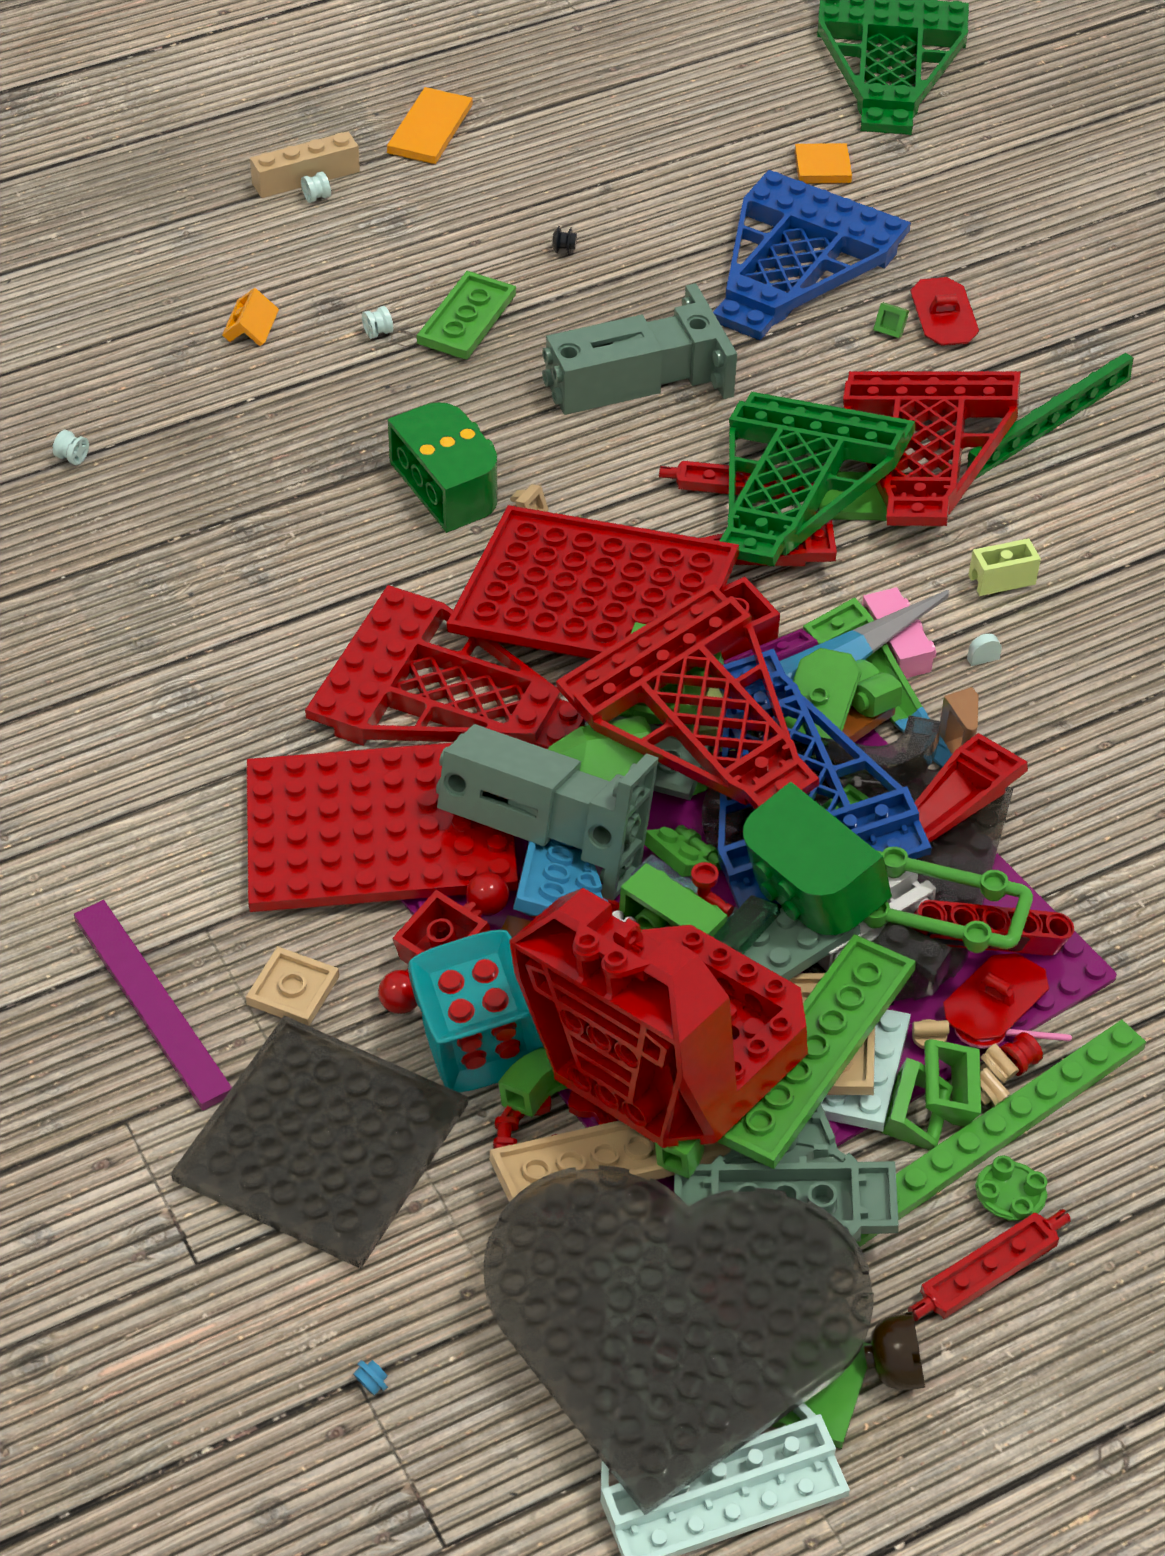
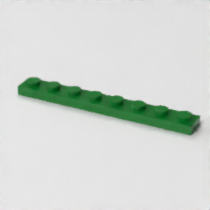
[967,353,1134,480]

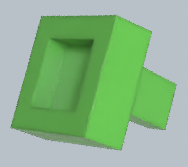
[873,302,909,338]

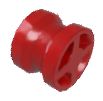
[1000,1032,1043,1076]

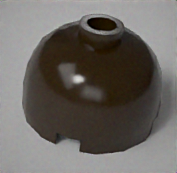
[864,1312,925,1390]

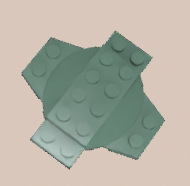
[674,1104,899,1302]

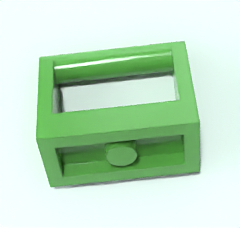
[924,1039,981,1127]
[881,1058,953,1150]

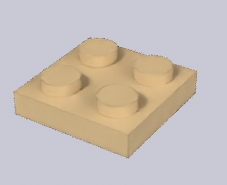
[246,946,339,1028]

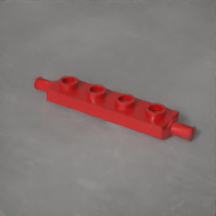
[659,461,814,499]
[908,1209,1071,1321]

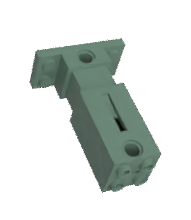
[542,283,737,415]
[436,724,659,901]

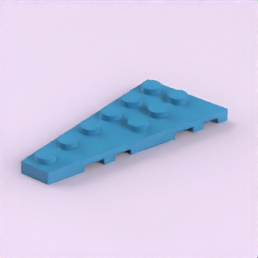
[513,839,608,916]

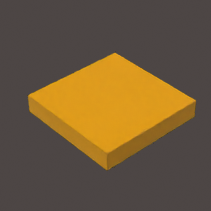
[794,143,852,184]

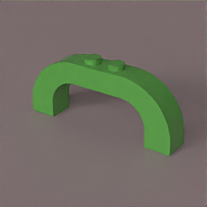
[498,1047,705,1179]

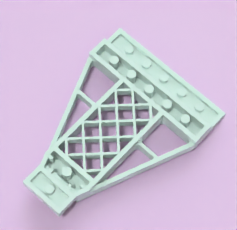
[592,1238,850,1556]

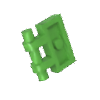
[644,825,721,877]

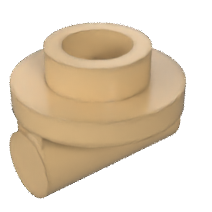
[912,1019,949,1049]
[980,1043,1019,1084]
[980,1067,1011,1107]

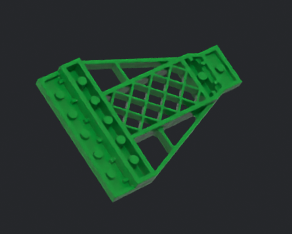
[817,0,969,135]
[720,391,915,567]

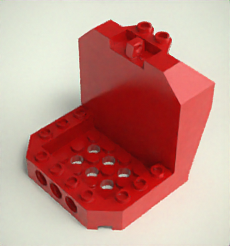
[509,888,808,1148]

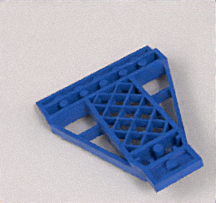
[713,170,911,340]
[718,648,932,917]

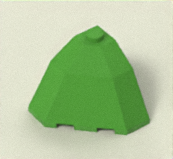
[548,716,652,781]

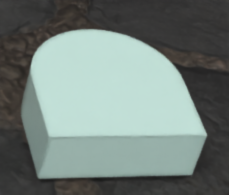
[967,634,1002,666]

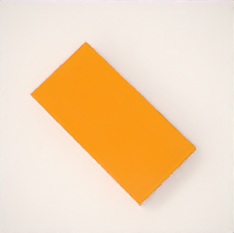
[387,87,473,164]

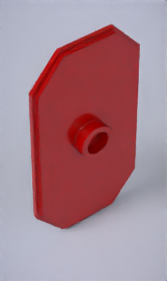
[910,277,979,346]
[943,953,1049,1041]

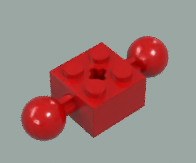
[378,872,509,1014]

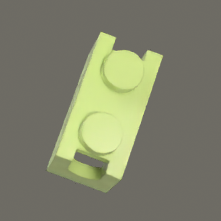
[968,538,1041,596]

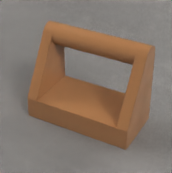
[938,687,979,754]

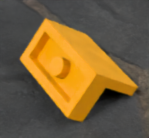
[222,288,279,346]

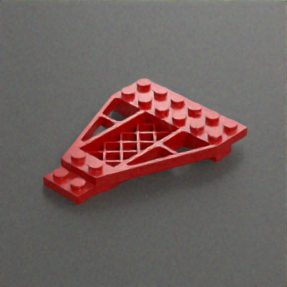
[843,371,1021,526]
[556,583,819,809]
[305,585,585,749]

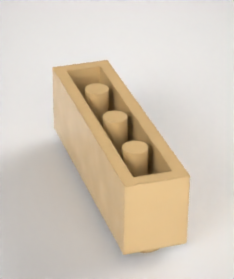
[250,131,360,198]

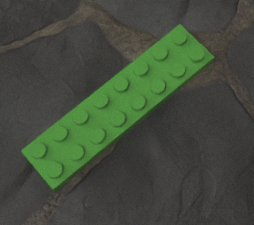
[717,934,916,1169]

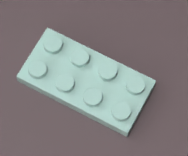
[821,1009,911,1132]

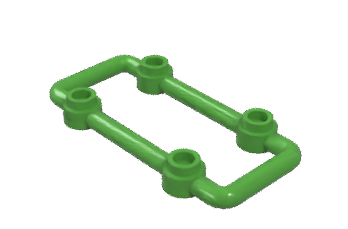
[863,847,1033,953]

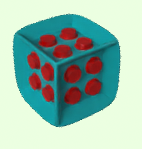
[408,930,544,1093]

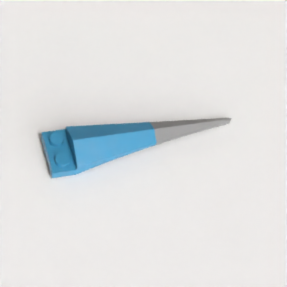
[761,590,949,734]

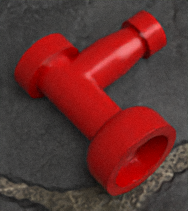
[691,862,734,918]

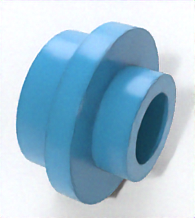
[353,1360,388,1396]

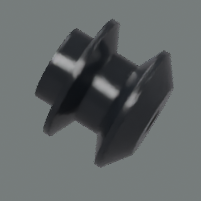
[552,226,577,255]

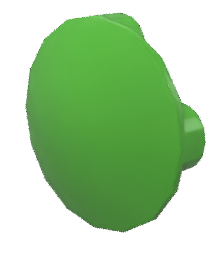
[975,1155,1047,1221]

